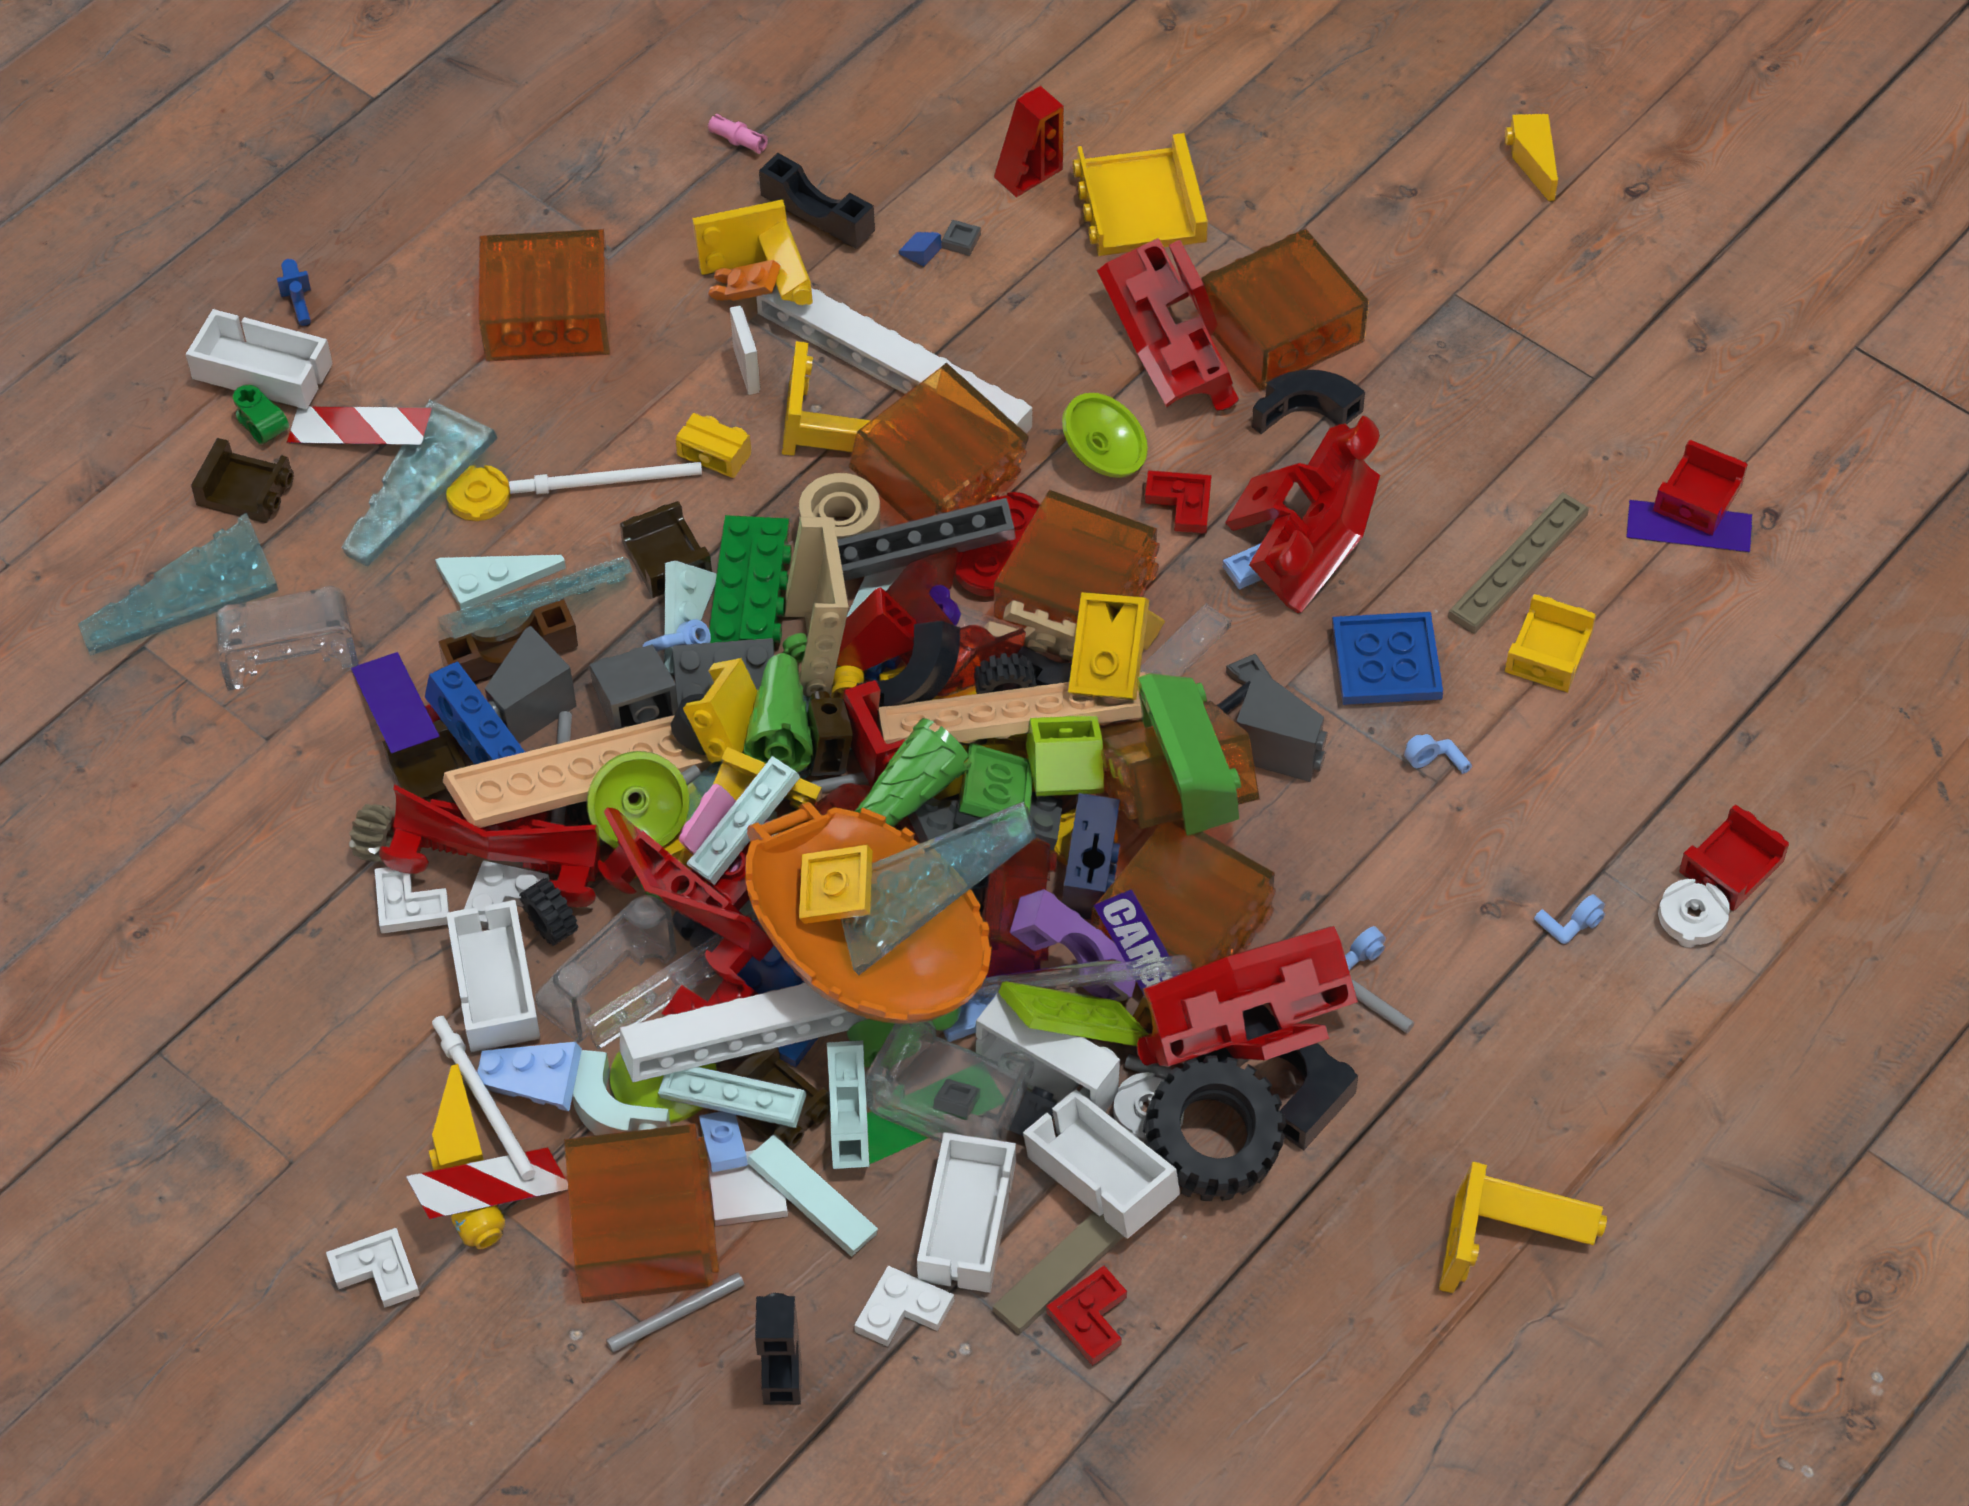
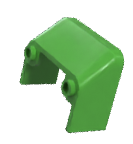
[1137,673,1241,836]

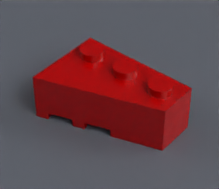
[994,85,1064,198]

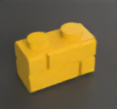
[676,413,751,478]

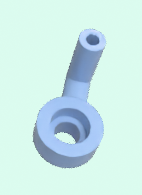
[643,619,711,652]
[1404,734,1472,774]
[1534,894,1605,944]
[1345,926,1386,970]

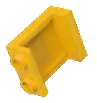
[1505,594,1596,693]
[683,658,757,763]

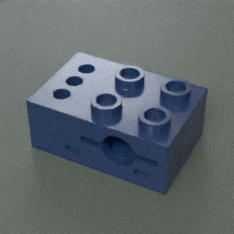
[1062,793,1120,922]

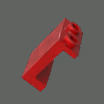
[1653,440,1748,535]
[843,680,905,788]
[1679,804,1789,912]

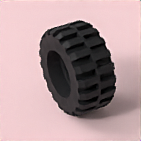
[1143,1056,1286,1202]

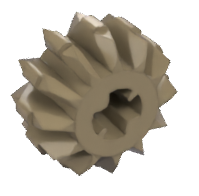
[349,804,395,862]

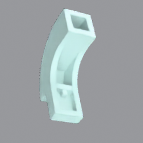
[827,1041,869,1169]
[572,1050,671,1148]

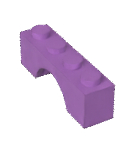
[1010,889,1136,1002]

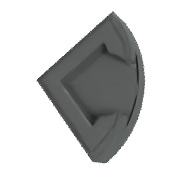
[1226,654,1272,685]

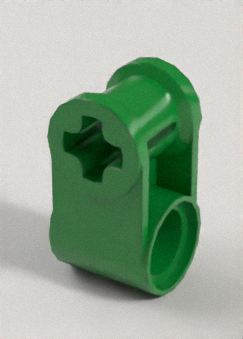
[233,385,289,445]

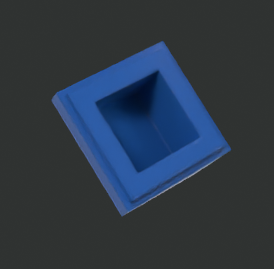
[899,232,941,267]

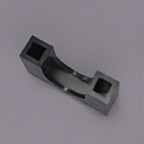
[1192,1004,1359,1151]

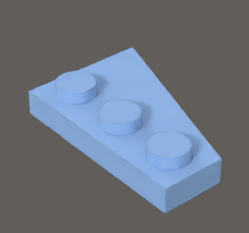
[477,1042,582,1112]

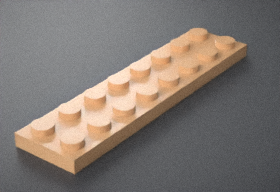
[879,672,1146,744]
[443,715,716,828]

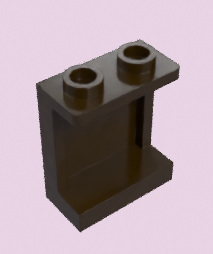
[191,438,294,523]
[620,501,712,598]
[382,719,466,804]
[731,1047,830,1147]

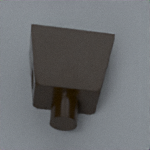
[807,691,853,776]

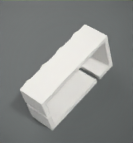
[186,309,333,410]
[446,900,541,1052]
[976,993,1120,1112]
[1023,1089,1180,1239]
[917,1132,1016,1293]

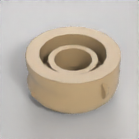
[799,473,881,540]

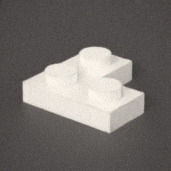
[464,860,549,930]
[375,867,449,934]
[326,1228,420,1308]
[854,1266,954,1347]

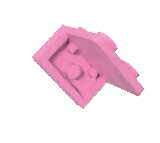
[679,784,769,872]

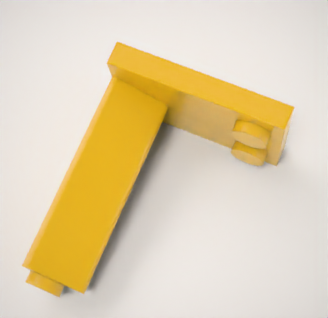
[692,200,813,305]
[782,341,914,459]
[1068,592,1165,700]
[678,747,823,884]
[1439,1162,1607,1293]

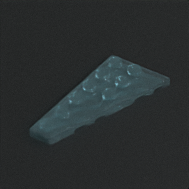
[342,399,498,567]
[78,513,279,656]
[438,557,633,639]
[841,802,1036,975]

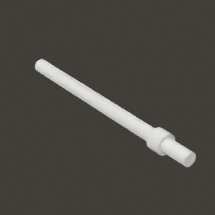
[509,462,702,495]
[432,1016,536,1180]

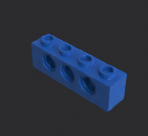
[425,661,525,765]

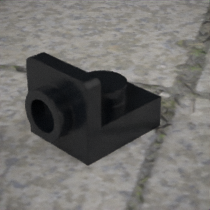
[1008,1086,1058,1136]

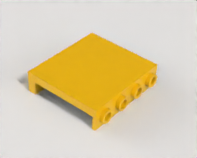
[1072,133,1208,256]

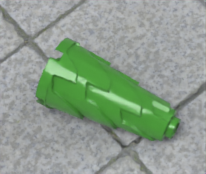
[744,653,813,772]
[854,718,972,827]

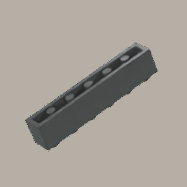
[837,498,1016,581]

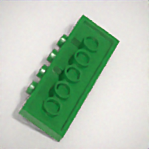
[709,515,792,649]

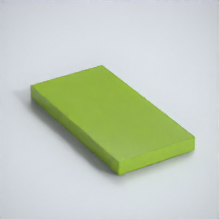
[998,981,1148,1046]

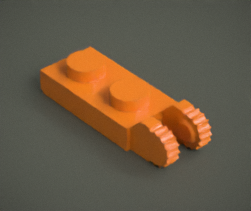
[708,260,781,301]

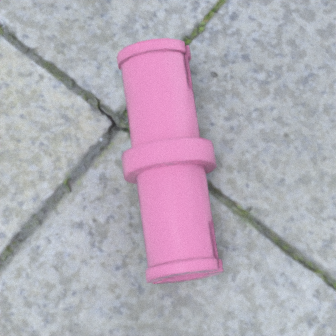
[708,114,768,154]

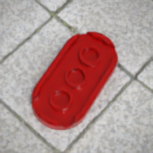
[954,492,1046,596]

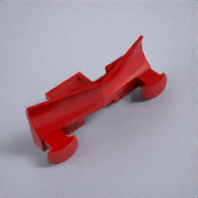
[1097,238,1239,411]
[1225,416,1381,614]
[379,784,601,908]
[598,807,774,985]
[1137,926,1358,1066]

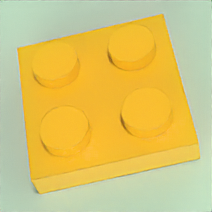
[799,845,873,924]

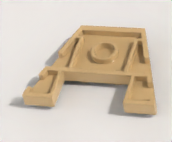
[980,600,1077,661]

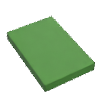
[959,743,1033,830]

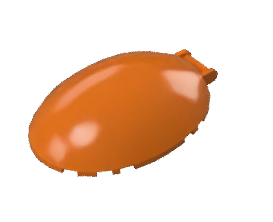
[745,802,992,1024]

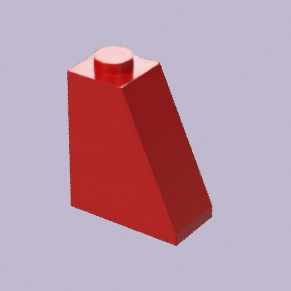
[836,587,916,671]

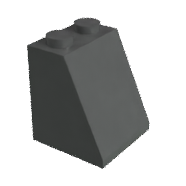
[485,626,577,743]
[589,644,678,730]
[1233,670,1328,782]

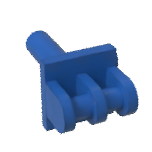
[277,259,311,326]

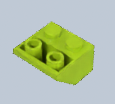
[1026,716,1104,796]

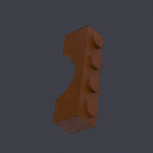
[438,599,578,681]

